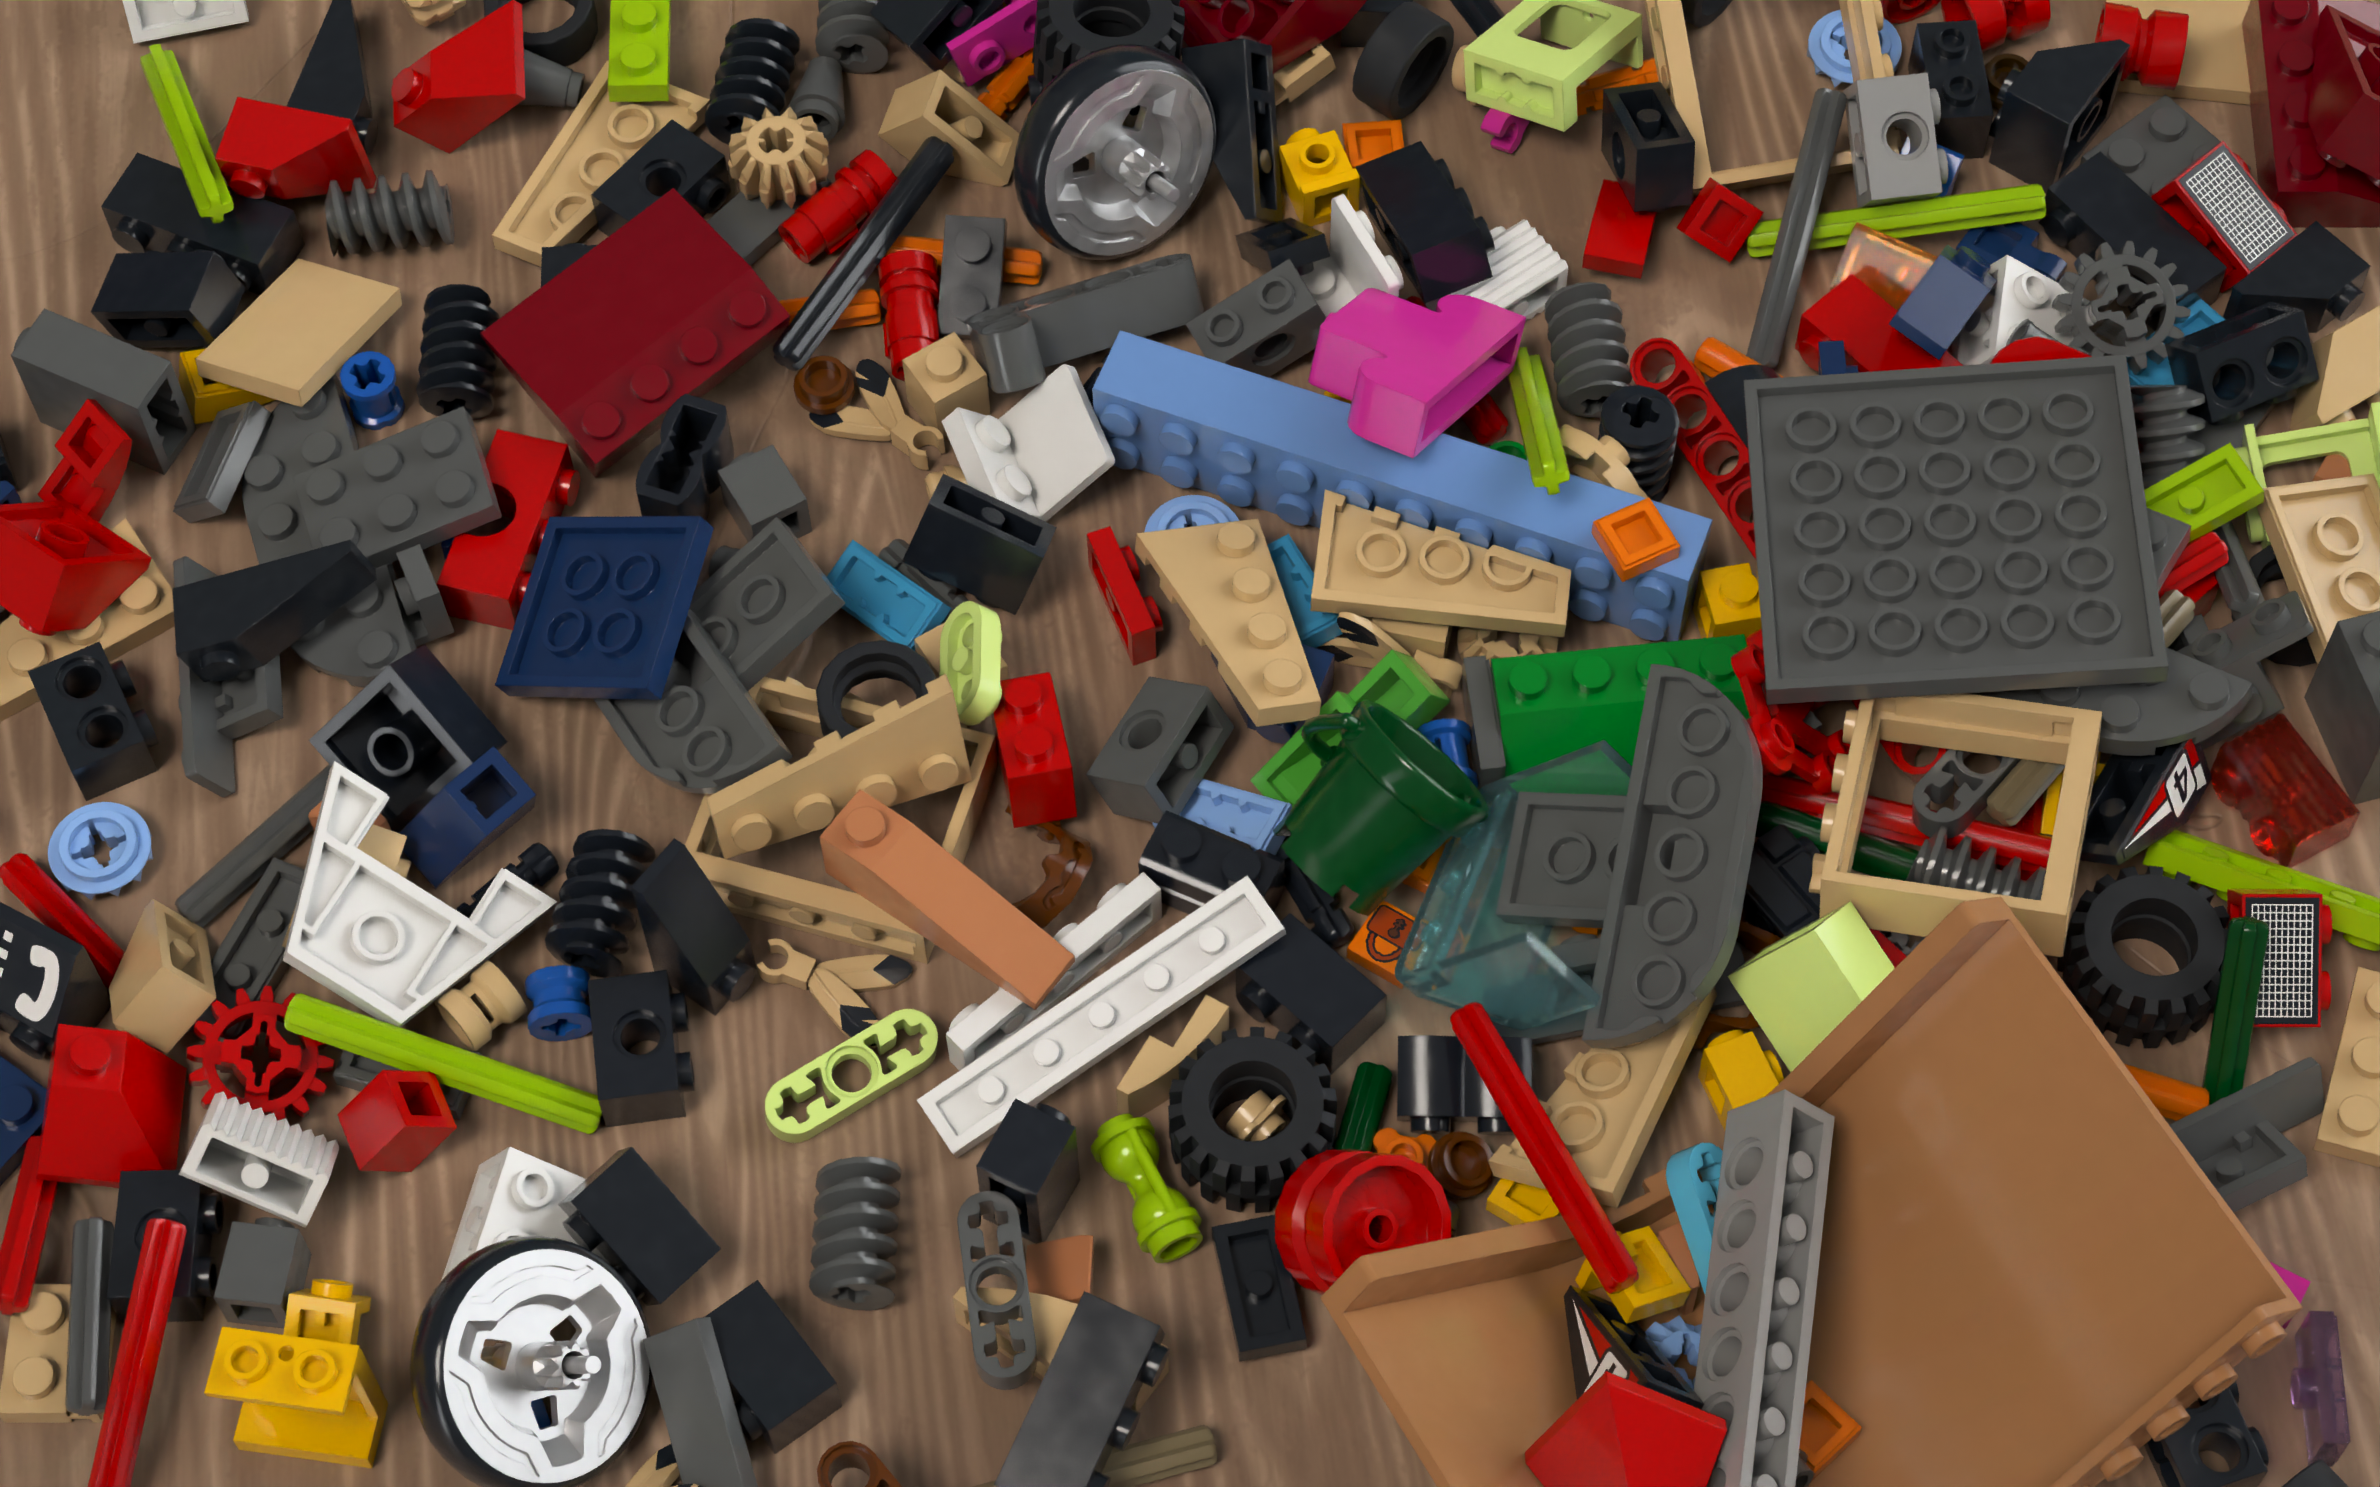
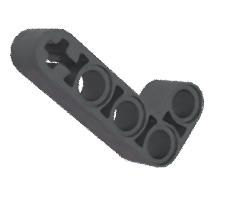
[966,253,1205,393]

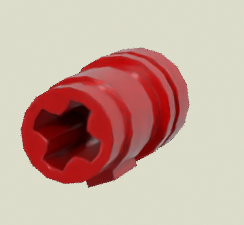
[778,149,897,264]
[878,250,940,381]

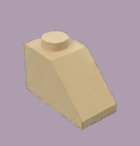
[878,69,1019,187]
[109,899,216,1054]

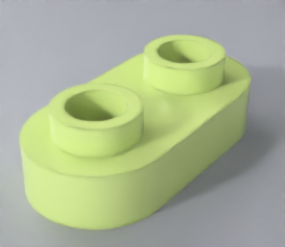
[939,601,1002,726]

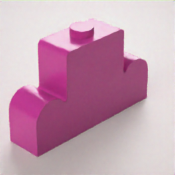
[1308,288,1526,458]

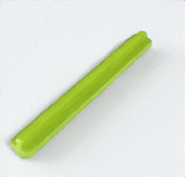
[140,44,234,223]
[1746,184,2046,258]
[1508,347,1570,495]
[284,993,603,1134]

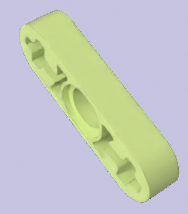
[765,1009,938,1143]

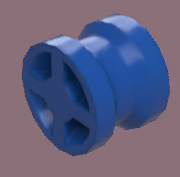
[525,965,592,1042]

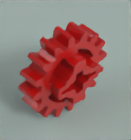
[187,986,334,1121]

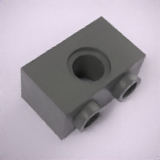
[1186,259,1326,377]
[1086,676,1235,823]

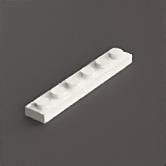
[917,875,1286,1158]

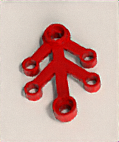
[1731,628,1851,796]

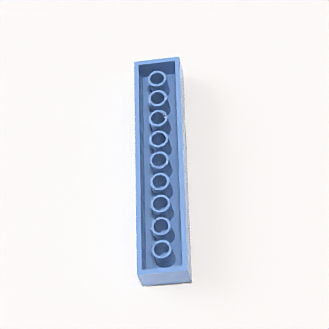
[1092,330,1713,642]

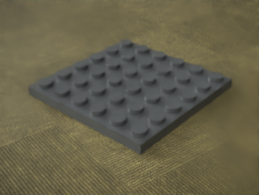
[1744,355,2168,705]

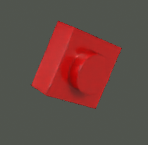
[1676,177,1764,263]

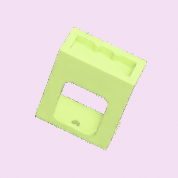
[1463,0,1643,132]
[2234,402,2380,550]

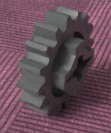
[2052,241,2191,375]

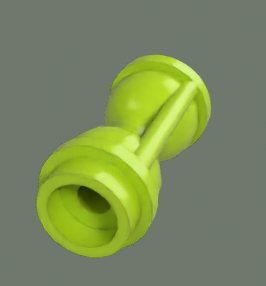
[1090,1114,1203,1263]

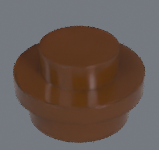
[793,355,855,415]
[1428,1131,1493,1199]

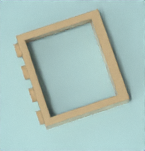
[1644,0,1902,197]
[685,677,998,964]
[1809,693,2102,957]

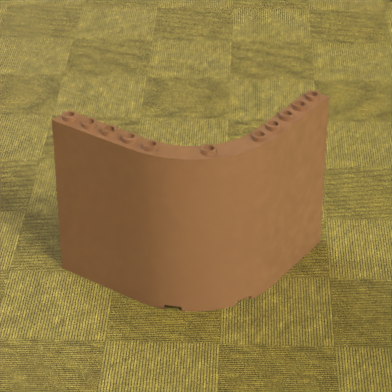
[1320,896,2303,1487]

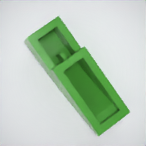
[1250,649,1451,807]

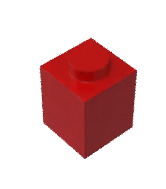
[337,1070,457,1172]

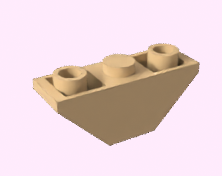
[2290,305,2380,431]

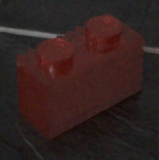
[2210,713,2360,868]

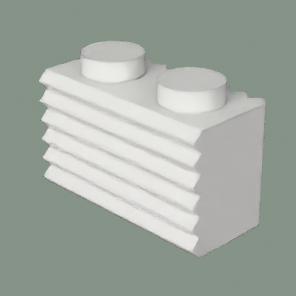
[1426,219,1568,320]
[179,1091,340,1228]

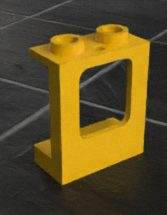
[204,1326,388,1468]

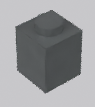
[718,444,812,542]
[214,1217,312,1329]

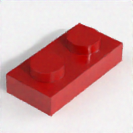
[1087,526,1163,666]

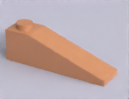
[819,789,1075,1010]

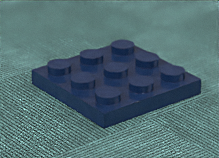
[495,516,714,700]

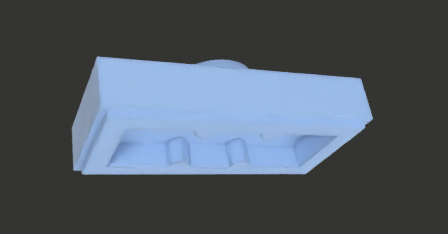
[1152,779,1292,855]

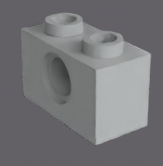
[1843,73,1948,208]

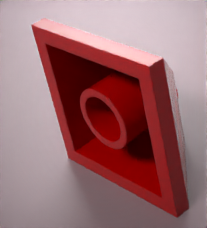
[391,0,526,154]
[215,97,377,199]
[0,500,152,636]
[36,1024,187,1188]
[1525,1371,1727,1487]

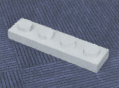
[946,872,1162,1071]

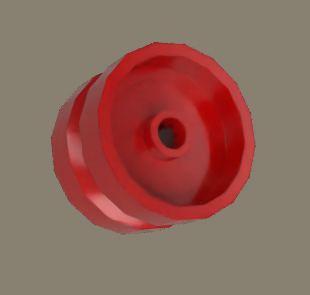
[1275,1149,1451,1295]

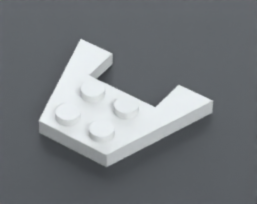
[283,761,557,1027]

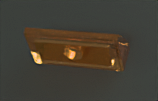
[1830,222,1938,311]

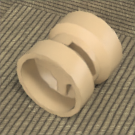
[434,960,528,1051]

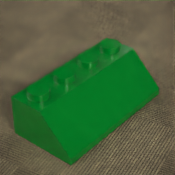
[1490,634,1750,807]

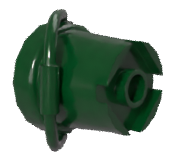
[1273,699,1489,916]

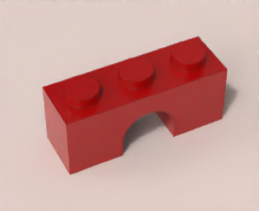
[437,429,580,630]

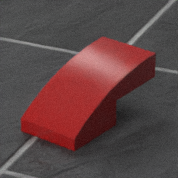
[1582,179,1658,279]
[38,399,132,522]

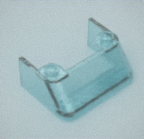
[1395,740,1632,1030]

